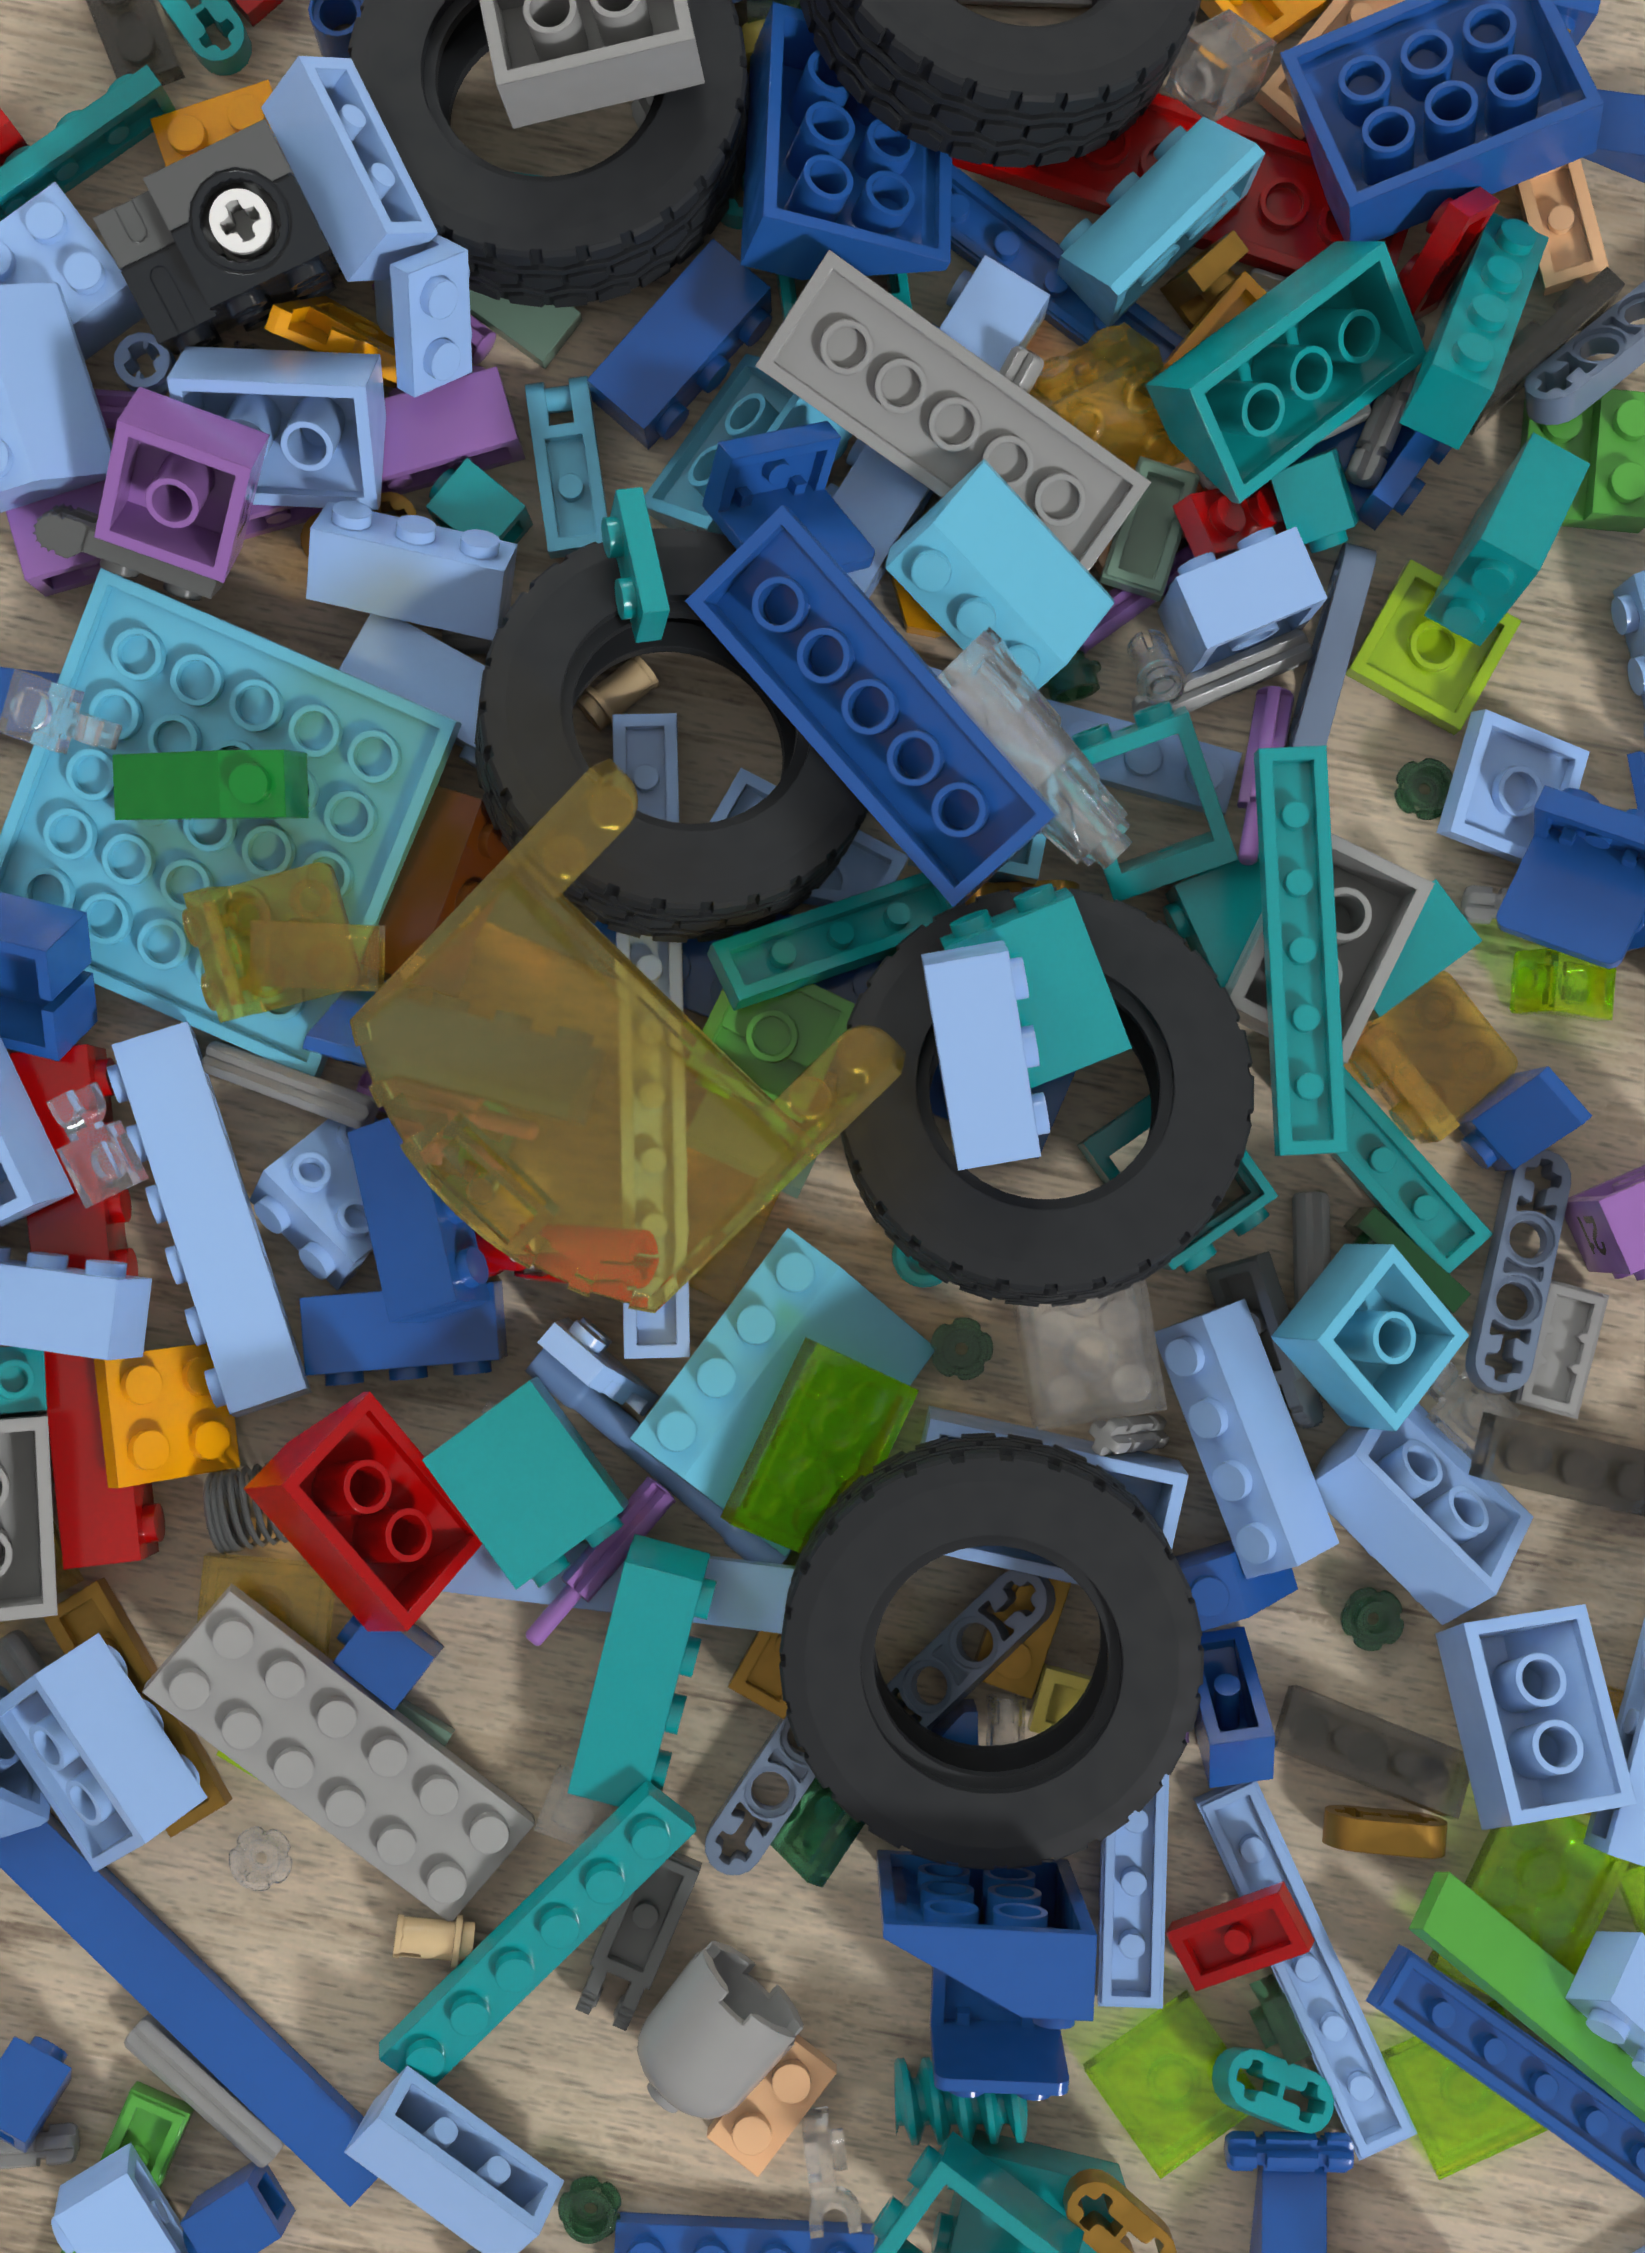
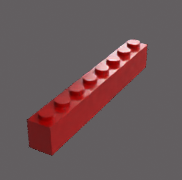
[10,1044,165,1570]

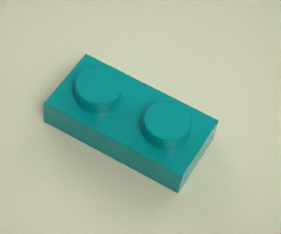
[601,487,670,643]

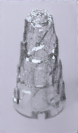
[938,627,1133,869]

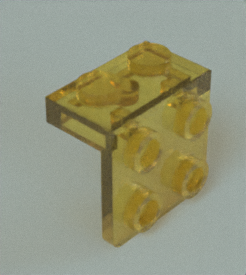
[1029,322,1186,470]
[182,862,363,1023]
[1349,971,1518,1144]

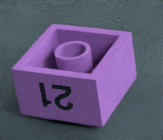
[94,387,270,583]
[1564,1165,1645,1281]

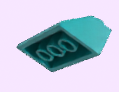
[1145,241,1426,504]

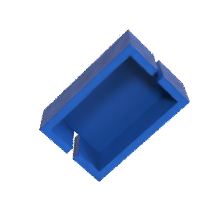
[0,892,98,1061]

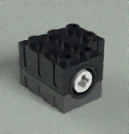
[93,119,343,355]

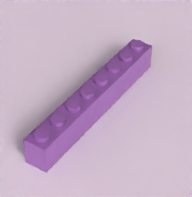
[6,366,525,597]

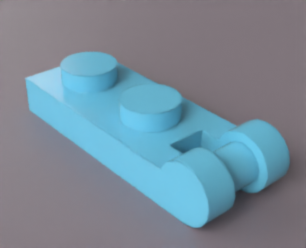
[525,376,608,559]

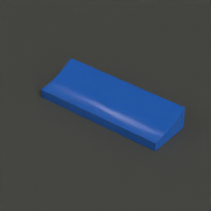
[685,505,1059,907]

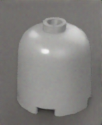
[637,1941,804,2120]

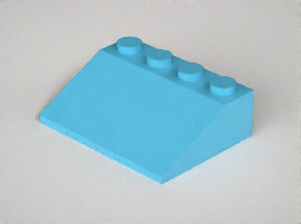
[630,1228,937,1557]

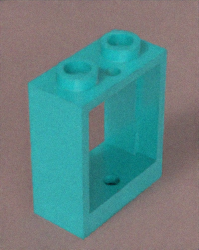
[1063,701,1238,901]
[1077,1094,1278,1273]
[870,2131,1084,2253]

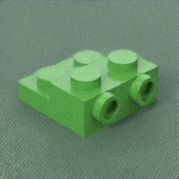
[1520,389,1645,533]
[685,984,855,1128]

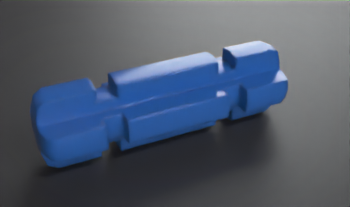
[1224,2131,1354,2173]

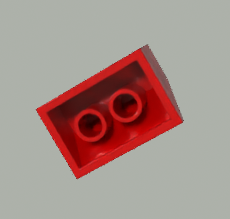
[244,1391,482,1631]

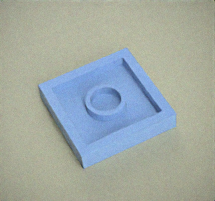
[1436,709,1590,865]

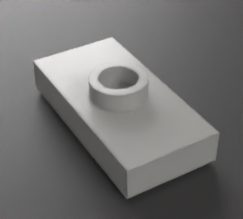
[1509,1280,1609,1419]

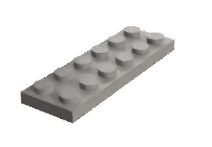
[755,250,1151,571]
[142,1583,535,1921]

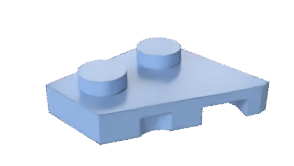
[537,1317,661,1416]

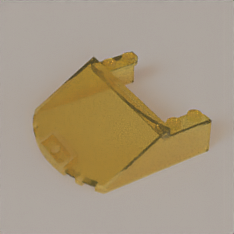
[350,758,906,1313]

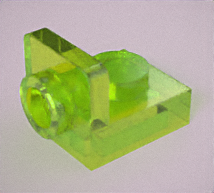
[1510,948,1616,1022]

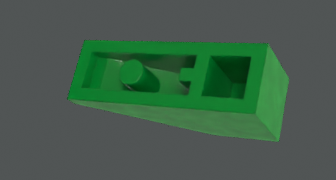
[112,749,309,820]

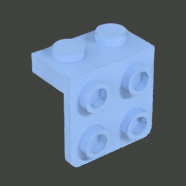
[374,234,472,398]
[249,1117,379,1291]

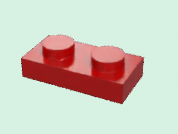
[1398,186,1500,321]
[1172,480,1287,560]
[1165,1881,1315,1991]

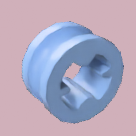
[114,332,176,395]

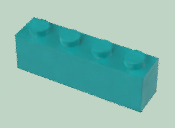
[1399,212,1549,450]
[567,1534,717,1807]

